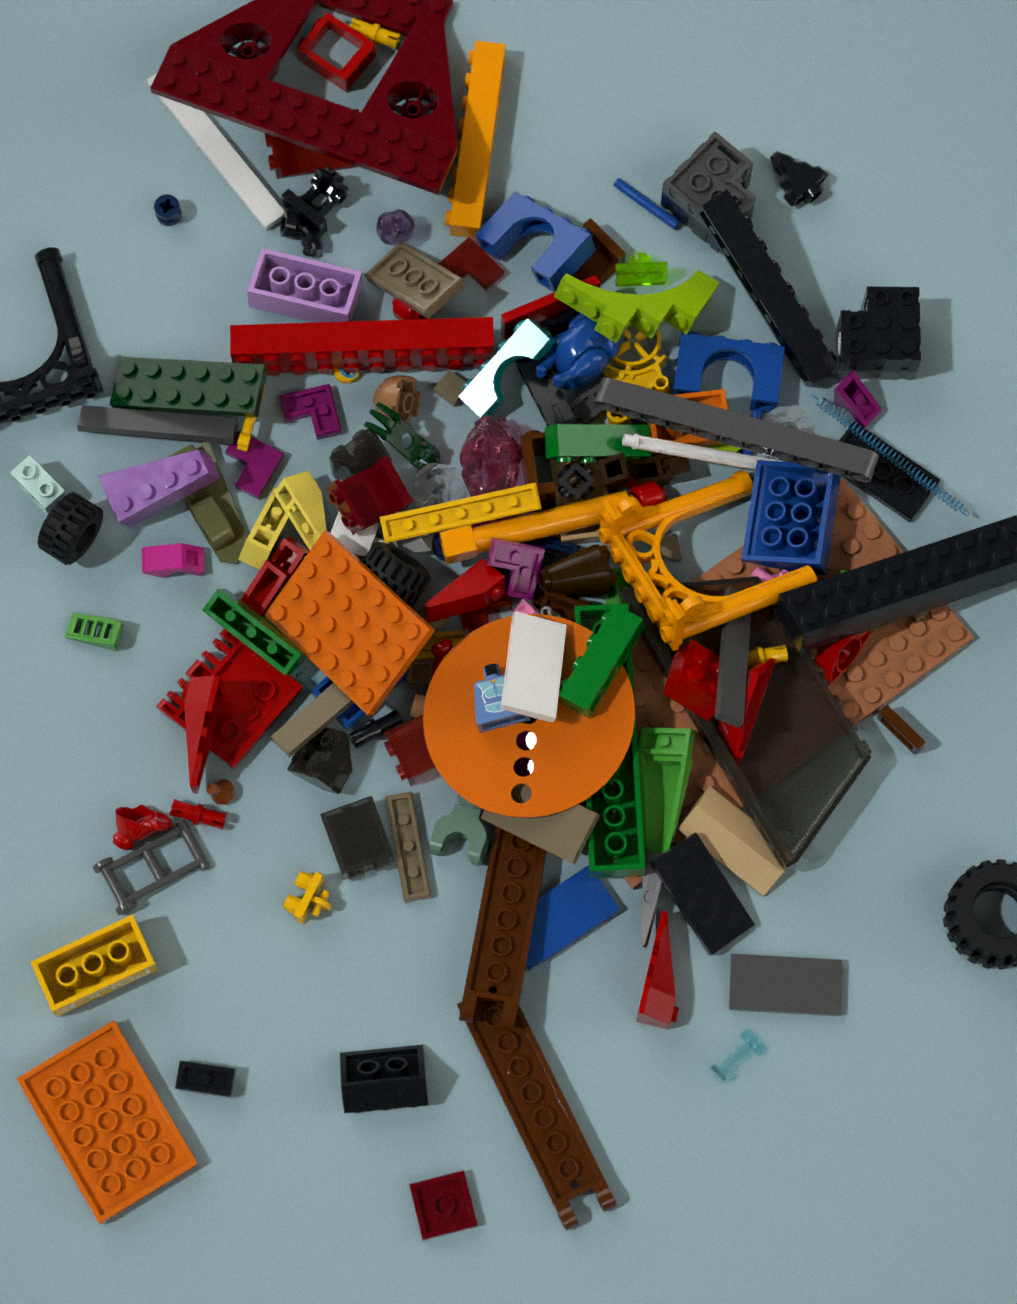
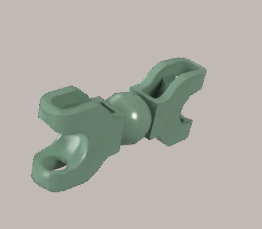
[429,794,491,866]

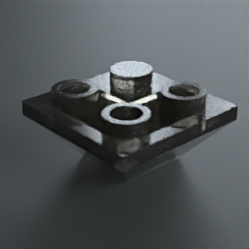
[329,429,392,480]
[287,727,352,794]

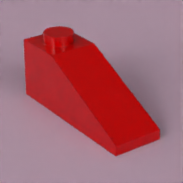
[424,558,506,623]

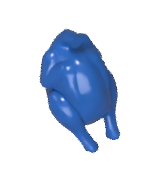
[536,313,624,391]

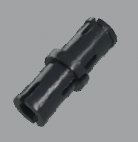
[348,709,404,749]

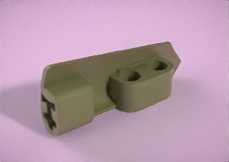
[169,442,247,564]

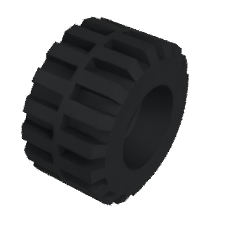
[37,492,103,565]
[362,542,431,606]

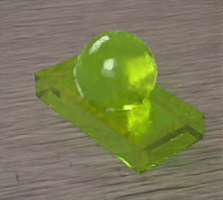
[615,251,668,287]

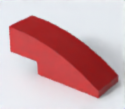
[241,537,310,617]

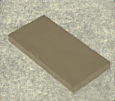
[364,242,466,319]
[481,784,600,865]

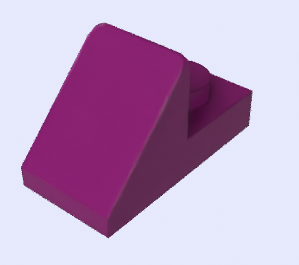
[834,371,882,427]

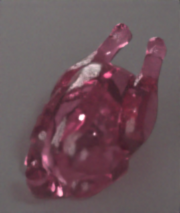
[460,416,522,522]

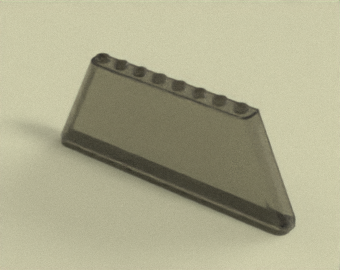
[619,576,872,871]

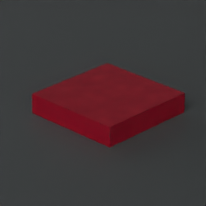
[409,1170,478,1241]

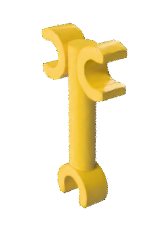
[237,383,266,452]

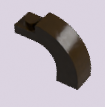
[598,452,693,492]

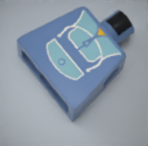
[474,664,531,733]

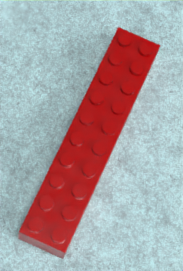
[230,317,494,376]

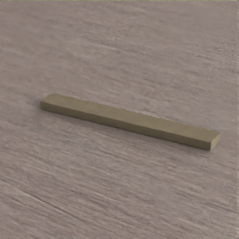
[271,607,450,758]

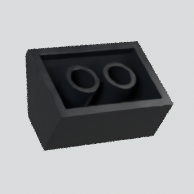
[340,1045,428,1114]

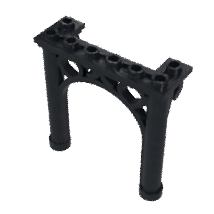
[0,247,104,423]

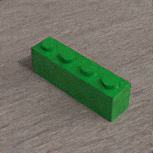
[545,424,651,464]
[202,589,307,676]
[559,604,645,719]

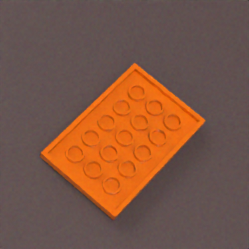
[264,531,435,716]
[16,1020,199,1225]

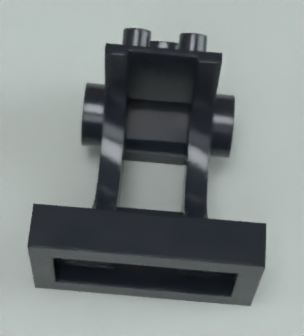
[281,166,348,237]

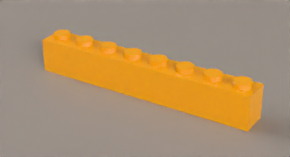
[445,41,506,239]

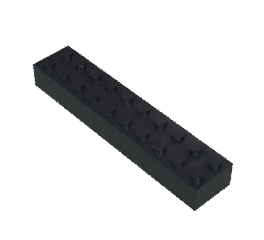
[776,515,1017,654]

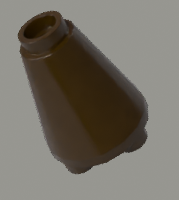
[537,544,616,598]

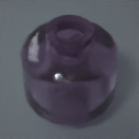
[376,209,415,245]

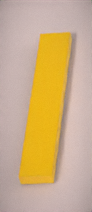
[379,482,542,543]

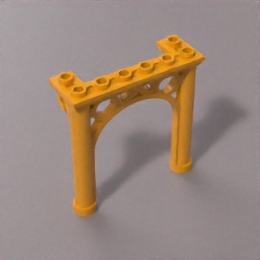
[598,470,817,651]

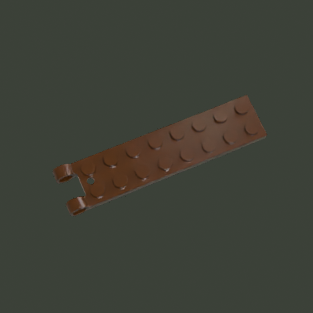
[459,826,547,1030]
[457,987,617,1231]

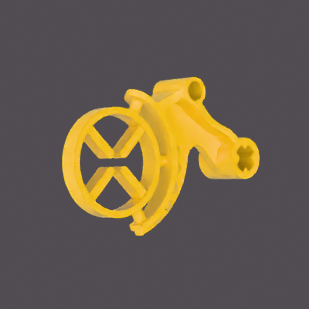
[602,329,670,425]

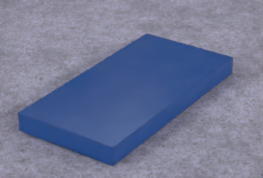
[526,866,620,971]

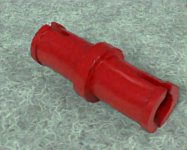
[170,799,227,830]

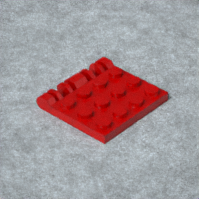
[156,628,303,770]

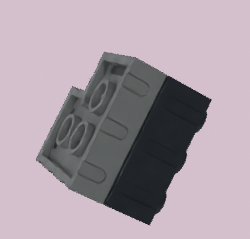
[660,131,756,253]
[836,286,921,380]

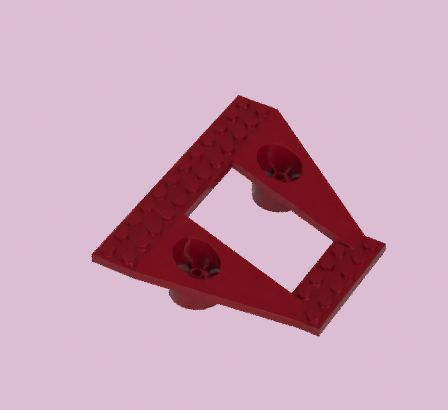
[150,0,458,195]

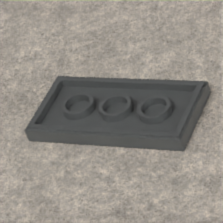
[729,954,842,1016]

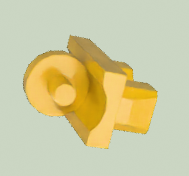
[283,871,332,924]

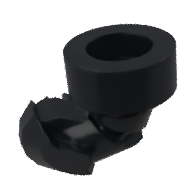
[280,211,323,257]

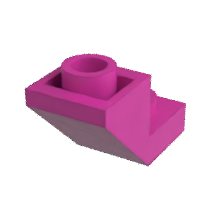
[142,543,205,578]

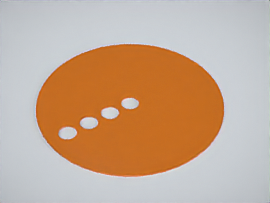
[423,614,635,818]

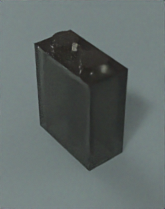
[320,796,395,881]

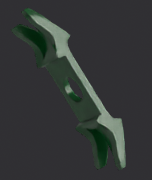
[363,402,441,479]

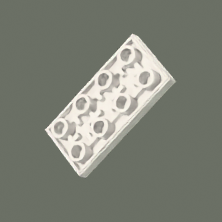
[500,611,567,723]

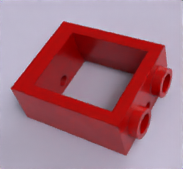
[297,12,377,93]

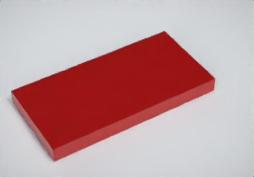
[501,275,600,340]

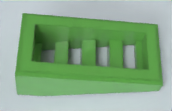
[65,612,124,651]

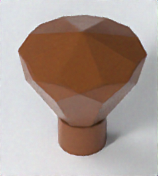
[207,779,235,805]

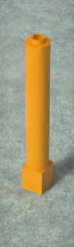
[440,490,633,565]

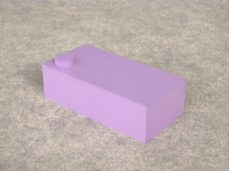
[247,248,362,323]

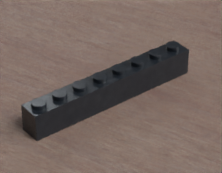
[695,189,838,386]

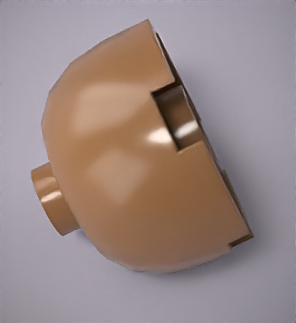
[373,375,421,426]

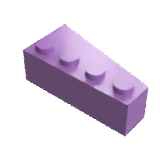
[98,450,220,527]

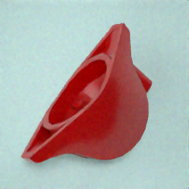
[814,630,872,685]

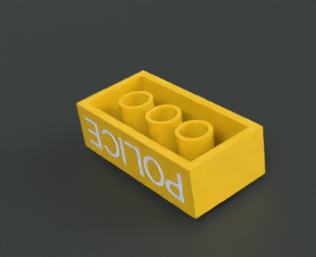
[30,914,159,1017]

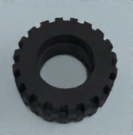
[943,859,1017,970]

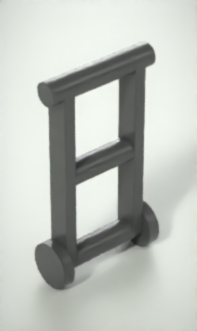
[92,819,211,915]

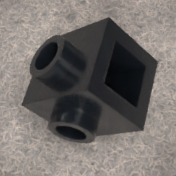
[556,462,595,502]

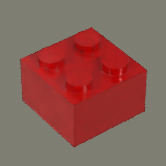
[663,639,720,721]

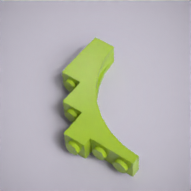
[553,270,720,343]

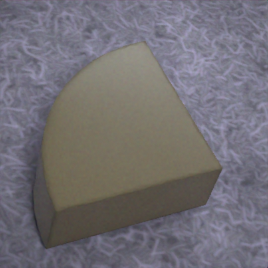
[660,534,682,562]

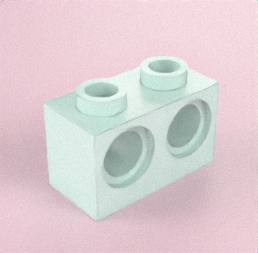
[10,455,67,515]

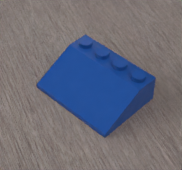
[741,460,841,575]

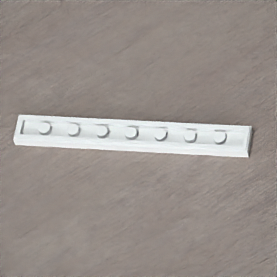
[146,73,285,230]

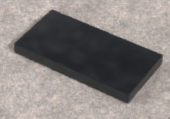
[839,421,940,523]
[650,832,755,955]

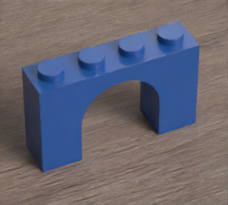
[475,192,596,292]
[673,332,785,414]

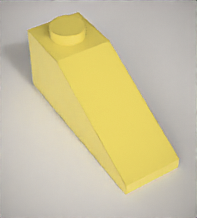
[273,471,327,550]
[238,488,289,570]

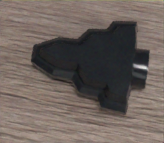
[770,151,829,207]

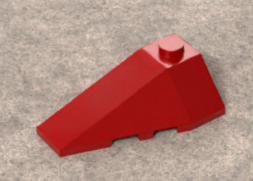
[182,676,225,794]
[636,910,679,1029]

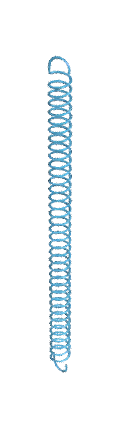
[812,394,970,516]

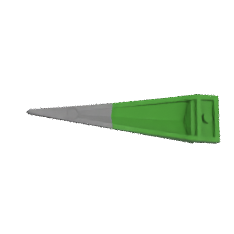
[638,727,695,948]

